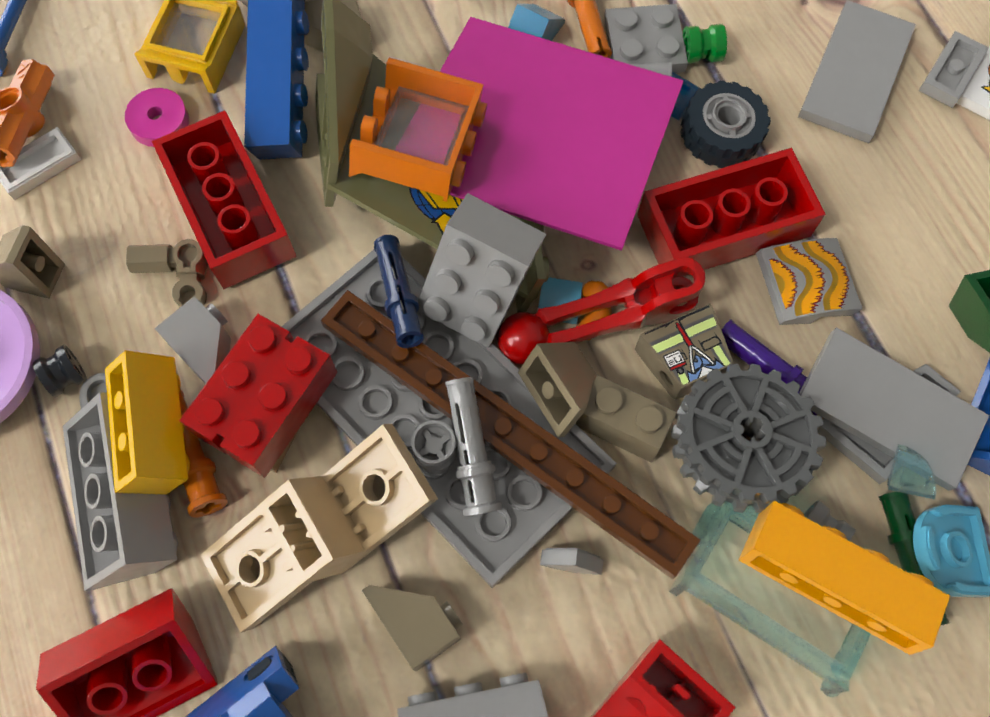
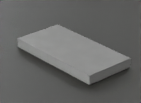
[798,0,916,144]
[799,328,990,491]

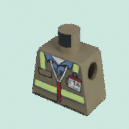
[635,304,733,400]

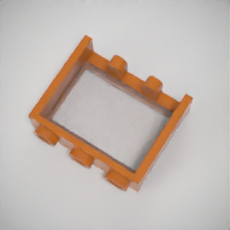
[349,57,487,202]

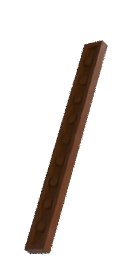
[321,290,701,580]

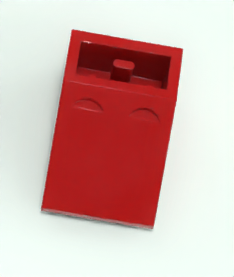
[590,639,736,717]

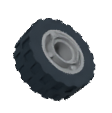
[680,81,771,168]

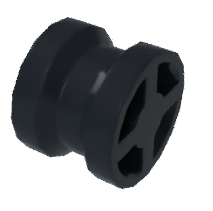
[32,345,87,397]

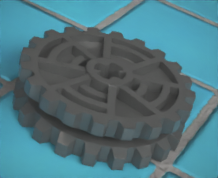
[671,364,826,513]

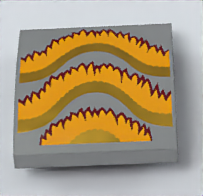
[756,238,863,325]

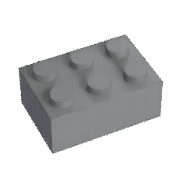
[418,193,546,348]

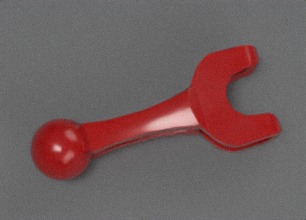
[497,257,706,365]

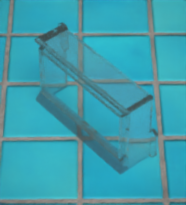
[669,501,871,697]

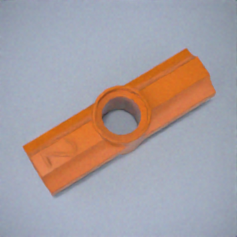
[0,59,55,167]

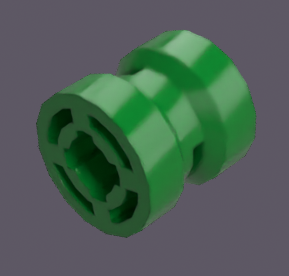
[682,24,727,64]

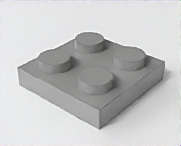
[604,4,688,73]

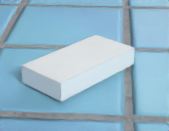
[0,127,82,200]

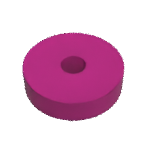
[124,88,189,147]

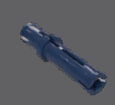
[374,235,424,348]

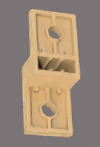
[201,424,438,633]

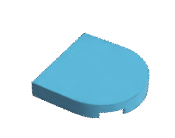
[913,505,990,598]

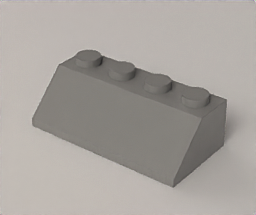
[63,392,178,591]

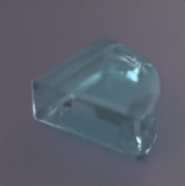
[887,444,936,500]

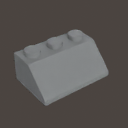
[398,673,548,717]

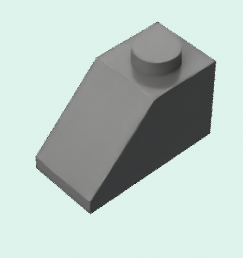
[155,296,231,384]

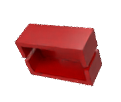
[179,314,338,478]

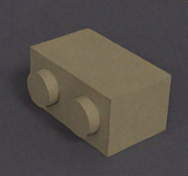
[576,375,677,463]

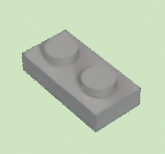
[919,31,989,108]

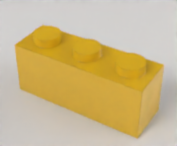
[105,350,190,495]

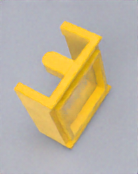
[134,0,246,94]

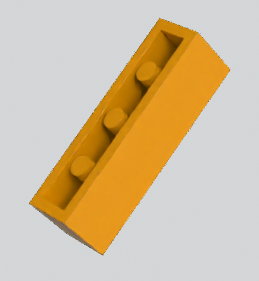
[739,501,950,655]

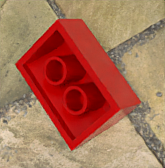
[36,588,218,717]

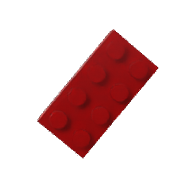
[151,110,297,290]
[637,147,826,278]

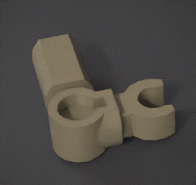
[126,239,208,306]

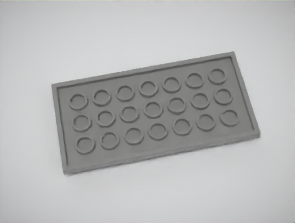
[281,250,617,588]

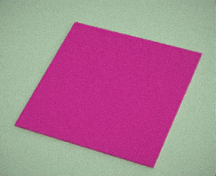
[395,17,683,251]

